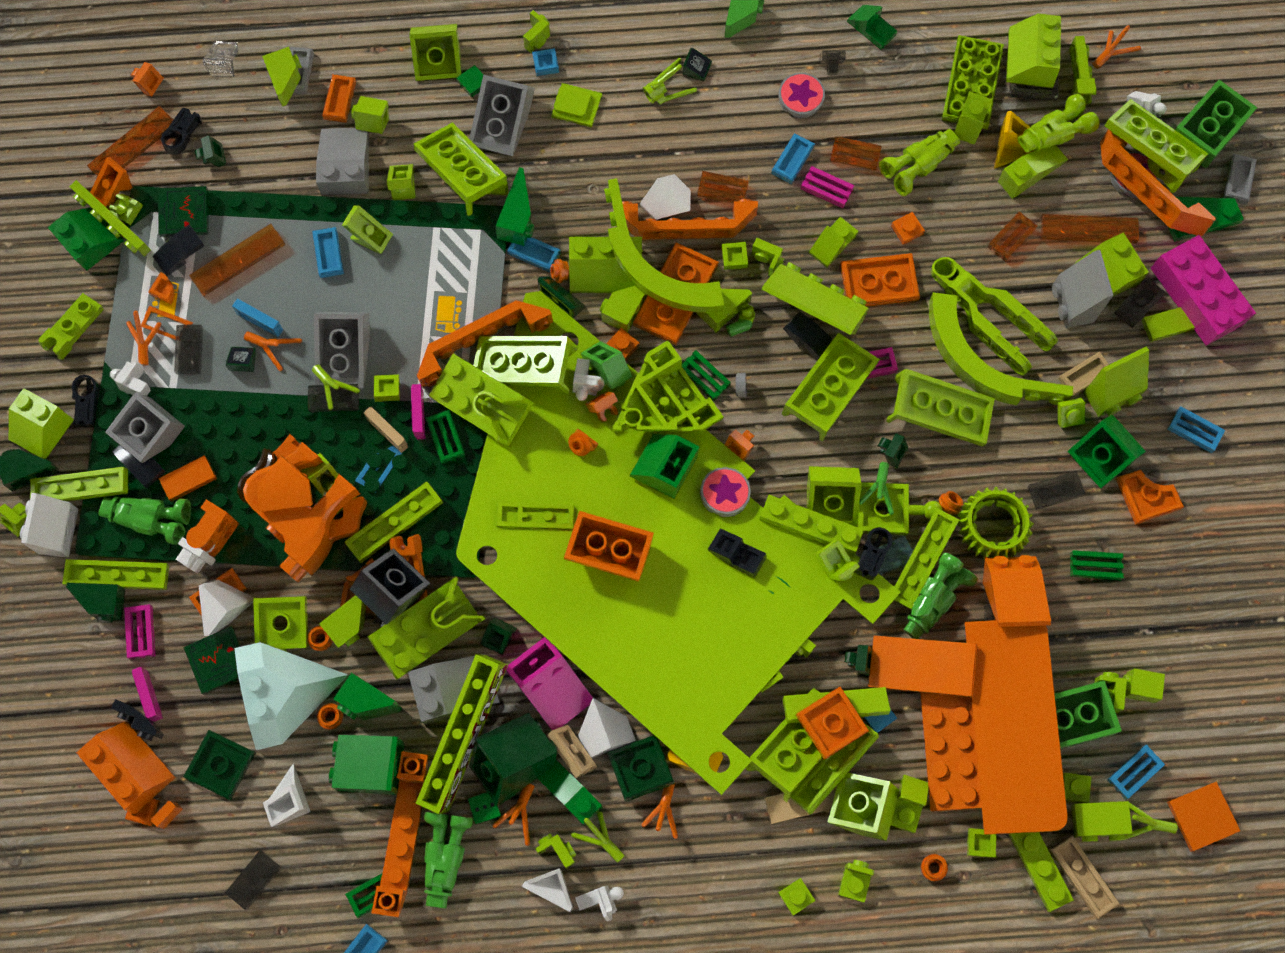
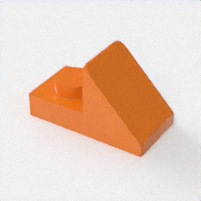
[90,157,132,210]

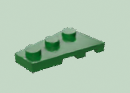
[1168,197,1244,242]

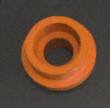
[550,259,569,283]
[939,491,963,514]
[308,626,333,651]
[317,703,344,730]
[921,854,948,881]

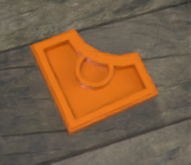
[1116,469,1184,525]

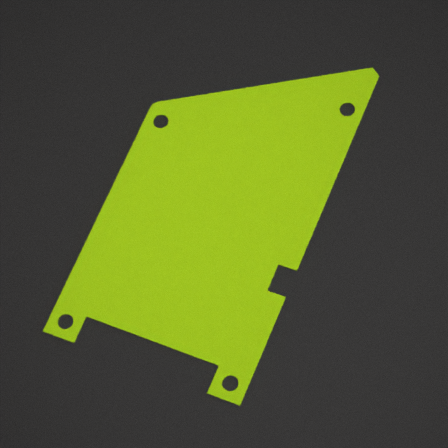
[456,291,901,795]

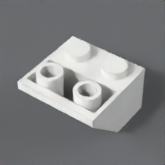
[20,493,78,557]

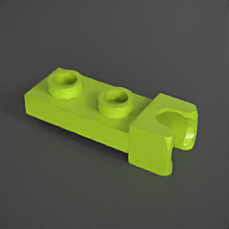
[1069,36,1097,105]
[38,293,104,360]

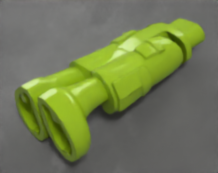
[1018,94,1099,153]
[879,129,960,197]

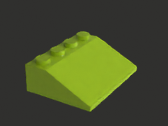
[761,262,869,335]

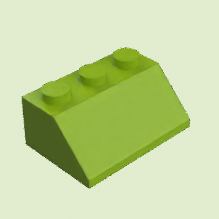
[1006,13,1061,88]
[569,237,642,293]

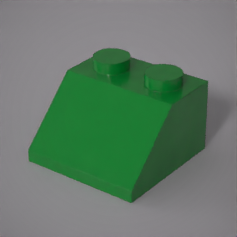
[47,207,124,271]
[1067,414,1146,489]
[334,672,402,720]

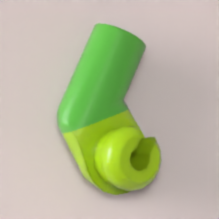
[726,304,755,337]

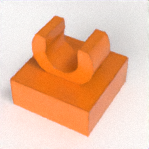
[130,62,164,97]
[586,392,618,422]
[724,429,755,461]

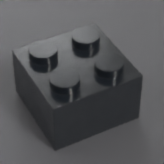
[350,548,430,625]

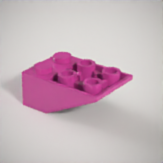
[506,637,593,730]

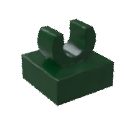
[195,135,226,168]
[877,434,909,468]
[844,645,872,676]

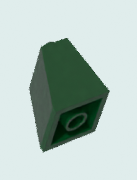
[469,713,557,806]

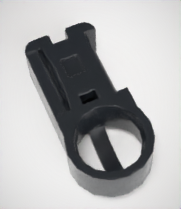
[161,108,202,155]
[71,375,100,427]
[854,527,893,580]

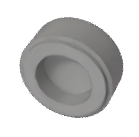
[736,373,747,397]

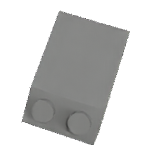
[469,75,535,156]
[316,128,369,195]
[1052,250,1113,328]
[314,312,370,389]
[408,654,500,726]

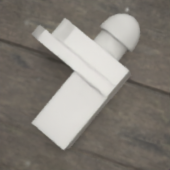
[1127,91,1167,117]
[573,358,605,401]
[110,361,151,396]
[575,886,624,921]

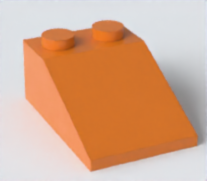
[983,555,1051,627]

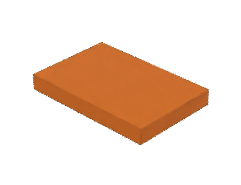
[840,253,920,307]

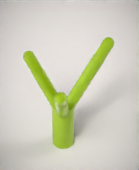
[312,364,360,410]
[1125,803,1178,840]
[571,812,625,863]

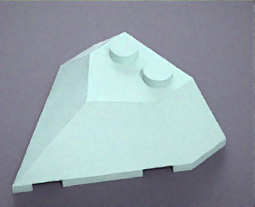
[234,642,348,750]

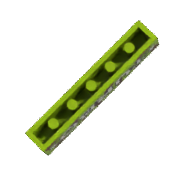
[415,654,508,814]

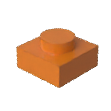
[891,211,925,245]
[606,328,640,361]

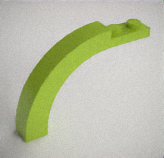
[604,178,724,312]
[929,292,1073,406]

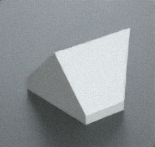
[640,174,691,220]
[199,580,254,636]
[578,698,636,758]
[263,763,311,827]
[522,868,573,912]

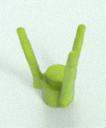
[643,58,697,105]

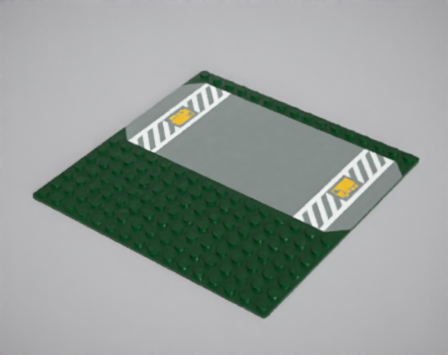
[75,186,507,578]

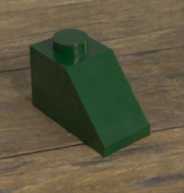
[0,449,60,492]
[66,582,125,623]

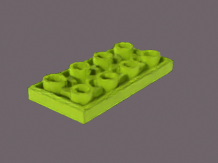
[941,35,1004,129]

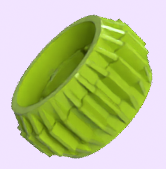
[957,487,1034,560]

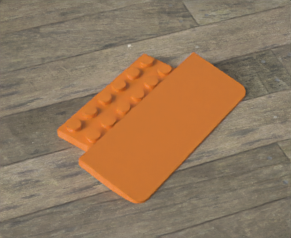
[920,620,1068,835]

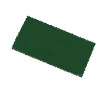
[537,276,585,318]

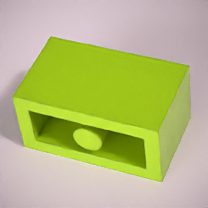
[1071,801,1133,842]

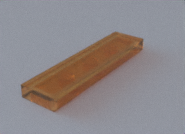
[87,106,173,177]
[1041,214,1139,244]
[189,224,285,297]

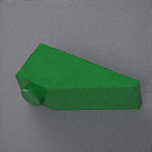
[496,167,535,246]
[537,759,603,826]

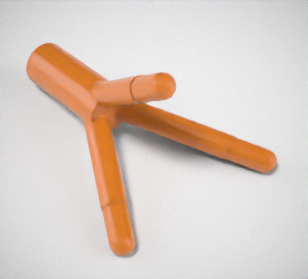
[1092,25,1141,69]
[126,310,162,366]
[244,331,302,371]
[492,784,535,846]
[642,784,678,839]

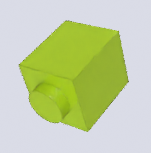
[351,96,389,134]
[1123,668,1165,703]

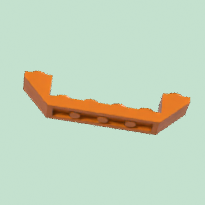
[1100,129,1216,236]
[622,199,758,240]
[417,300,553,388]
[372,751,428,918]

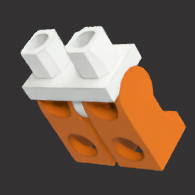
[176,499,240,574]

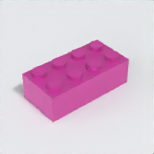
[1151,235,1256,346]

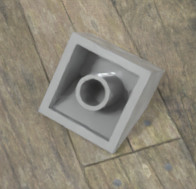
[105,392,185,463]

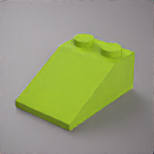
[1083,346,1149,417]

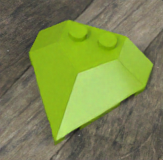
[612,340,724,431]

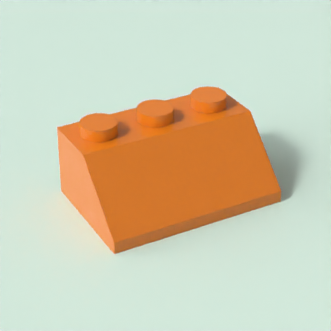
[564,511,654,582]
[76,721,176,814]

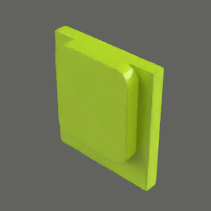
[551,83,602,128]

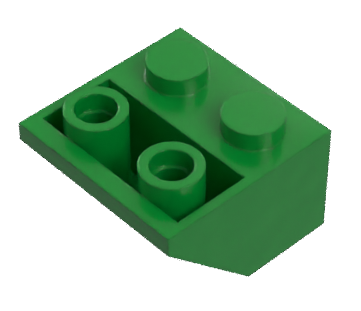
[630,434,700,499]

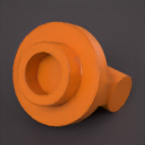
[568,429,598,456]

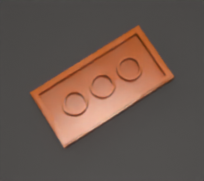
[633,242,719,345]
[868,636,978,697]

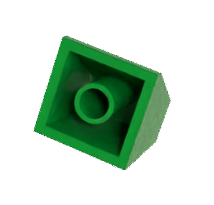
[329,735,405,795]

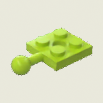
[857,482,943,535]
[253,596,308,652]

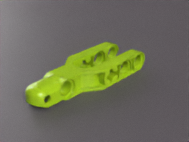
[931,257,1058,376]

